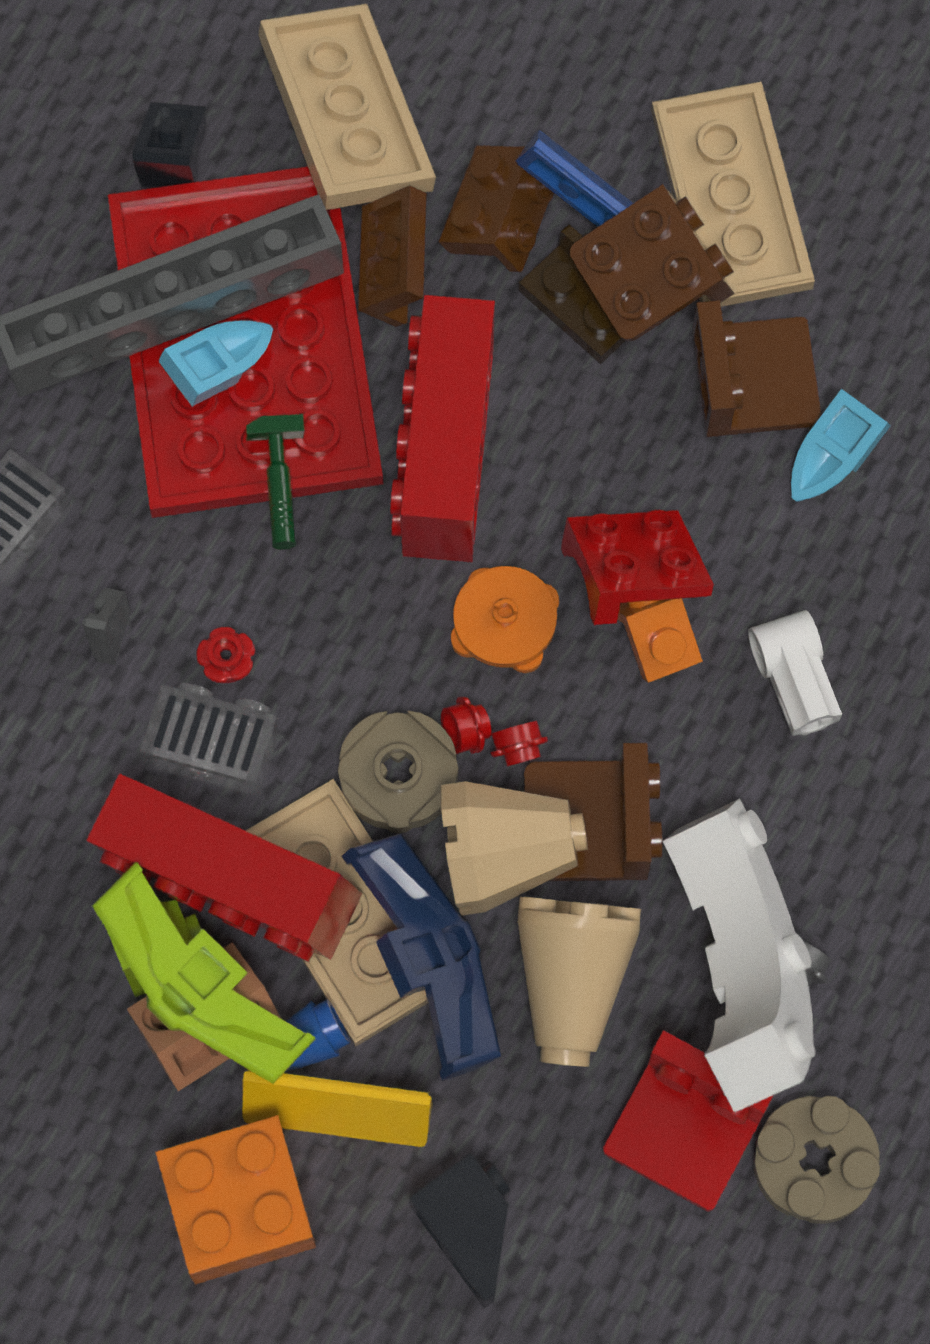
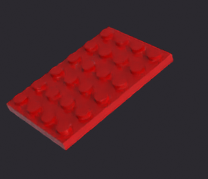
[108,166,383,518]

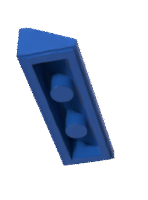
[516,130,634,227]

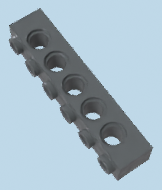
[0,194,344,398]

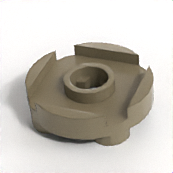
[338,711,458,834]
[753,1096,880,1224]

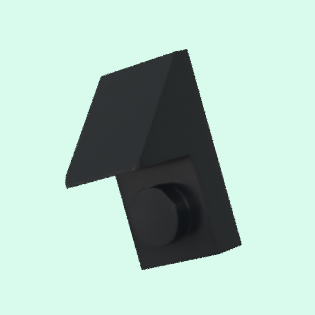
[132,102,206,188]

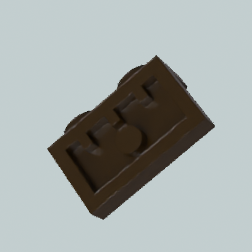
[519,225,626,365]

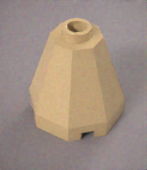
[441,781,588,915]

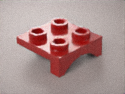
[561,510,714,625]

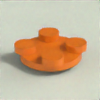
[451,566,559,673]

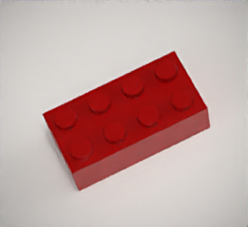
[390,295,495,562]
[86,773,362,962]

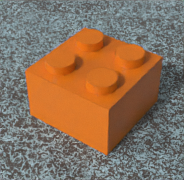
[156,1115,316,1284]

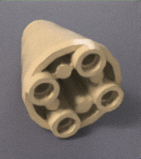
[518,897,641,1067]

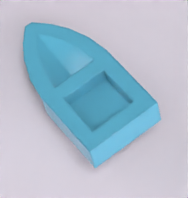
[159,320,273,406]
[791,389,891,502]

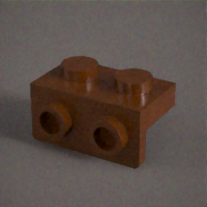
[439,145,554,272]

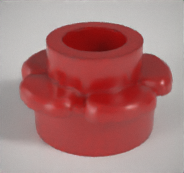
[196,627,255,683]
[441,696,491,754]
[490,721,548,767]

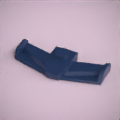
[341,834,501,1081]

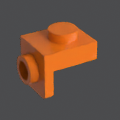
[617,599,703,683]

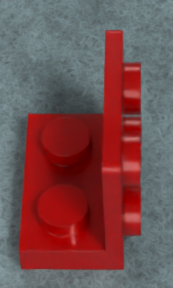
[603,1030,774,1212]

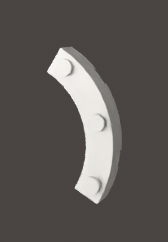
[663,798,815,1112]

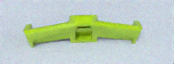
[92,862,316,1084]

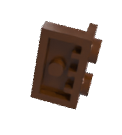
[358,185,426,327]

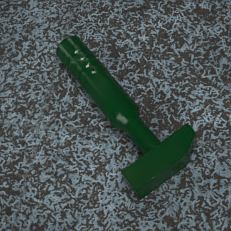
[246,414,304,550]

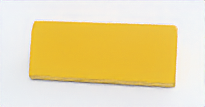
[242,1070,433,1147]

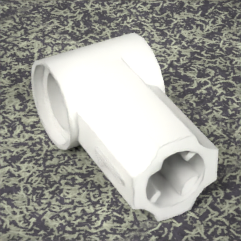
[748,610,842,736]

